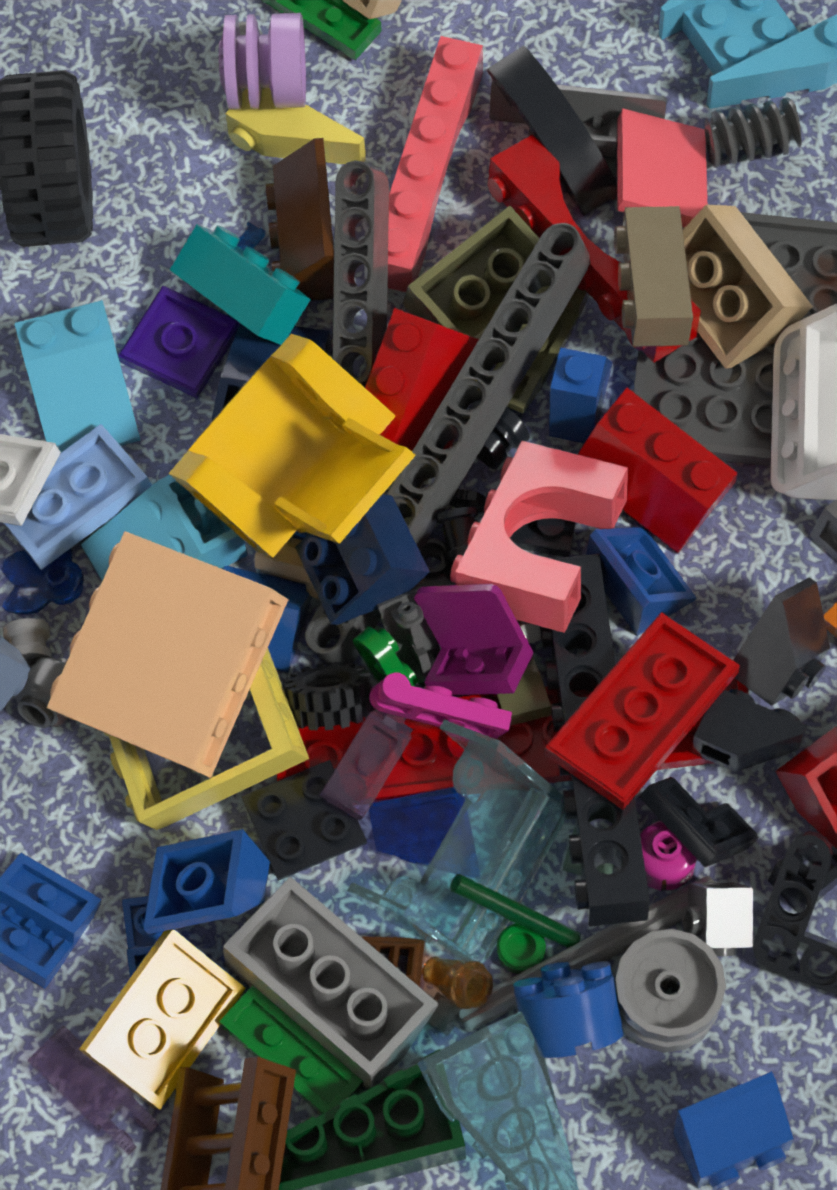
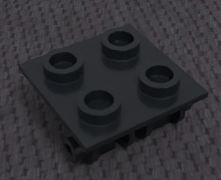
[241,760,368,881]

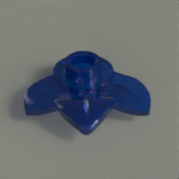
[0,548,84,615]

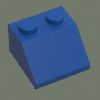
[143,829,270,934]
[673,1071,794,1190]

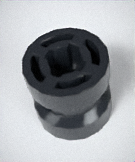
[477,407,530,470]

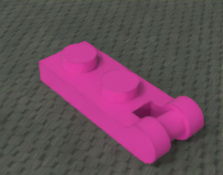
[369,673,512,741]

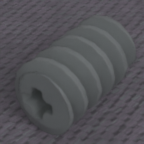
[704,97,802,168]

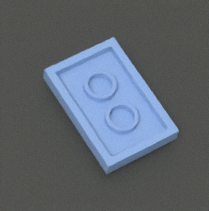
[3,424,152,570]

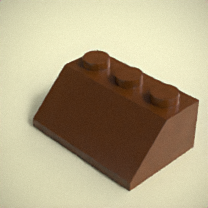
[266,138,334,301]

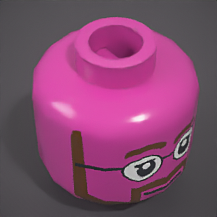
[640,821,697,891]

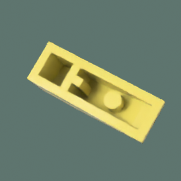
[225,88,366,164]

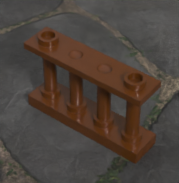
[160,1057,296,1190]

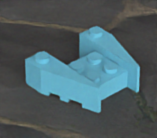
[659,0,837,109]

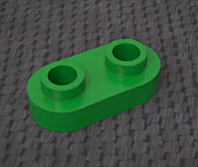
[353,626,419,686]

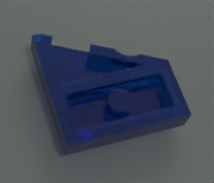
[367,786,481,880]

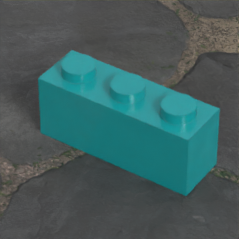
[170,224,311,345]

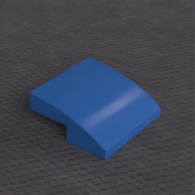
[0,852,102,989]

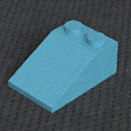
[14,300,140,453]

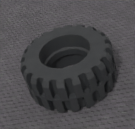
[0,70,93,247]

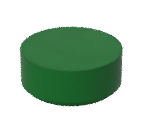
[497,923,546,974]

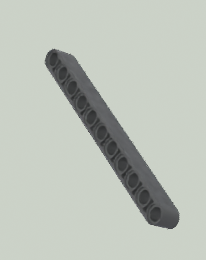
[305,223,590,666]

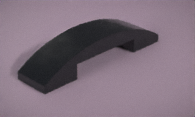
[487,46,617,216]

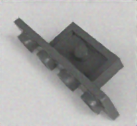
[489,80,667,157]

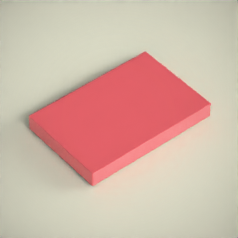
[617,108,708,227]

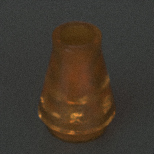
[422,956,493,1009]

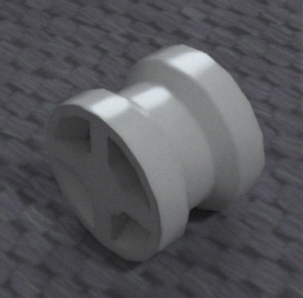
[3,618,52,667]

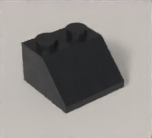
[733,577,830,706]

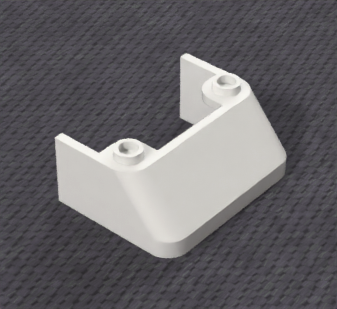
[771,304,837,500]

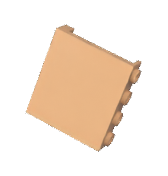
[47,531,288,778]

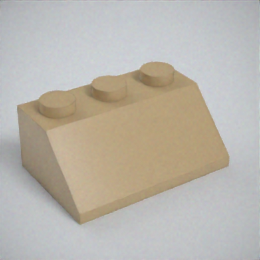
[683,205,813,369]

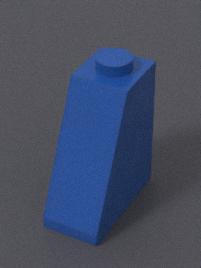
[549,347,612,444]

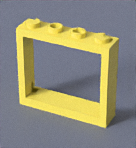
[103,648,309,830]

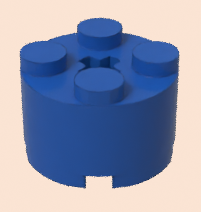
[513,961,624,1058]

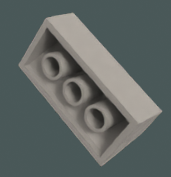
[223,876,438,1090]

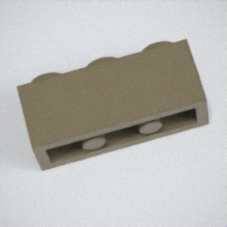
[614,206,693,347]

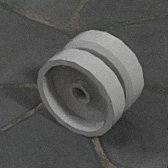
[615,929,726,1053]

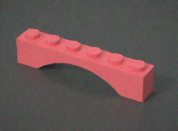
[388,36,483,292]

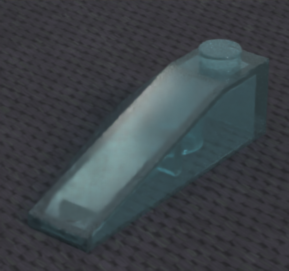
[417,1011,579,1190]

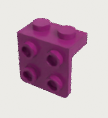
[414,584,534,695]

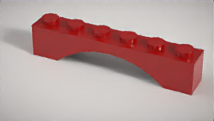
[487,134,701,363]

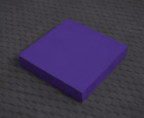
[118,285,240,399]

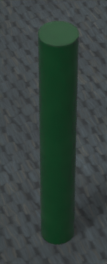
[450,874,581,948]

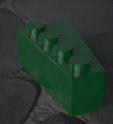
[279,1049,466,1190]

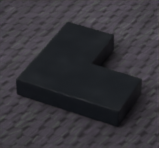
[639,777,759,868]

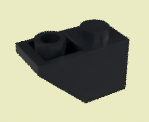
[691,689,807,772]

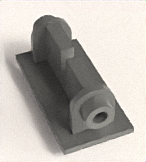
[377,586,440,686]

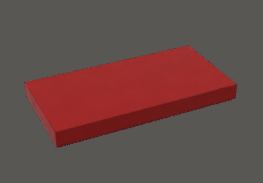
[544,612,740,810]

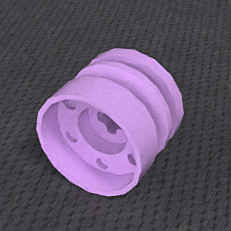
[219,13,306,110]

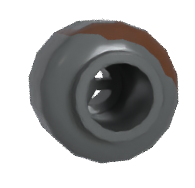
[15,657,69,728]

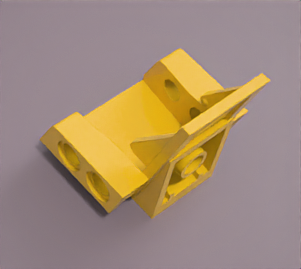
[168,334,416,558]

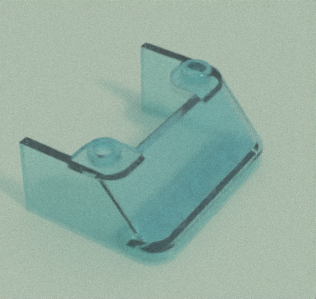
[347,720,565,967]

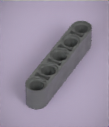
[333,160,389,388]

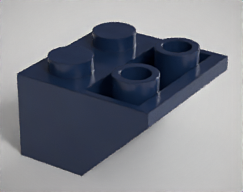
[295,494,430,625]

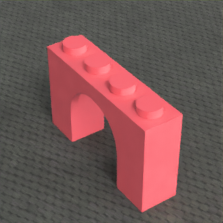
[450,441,628,633]

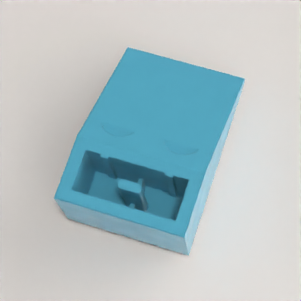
[81,475,247,581]

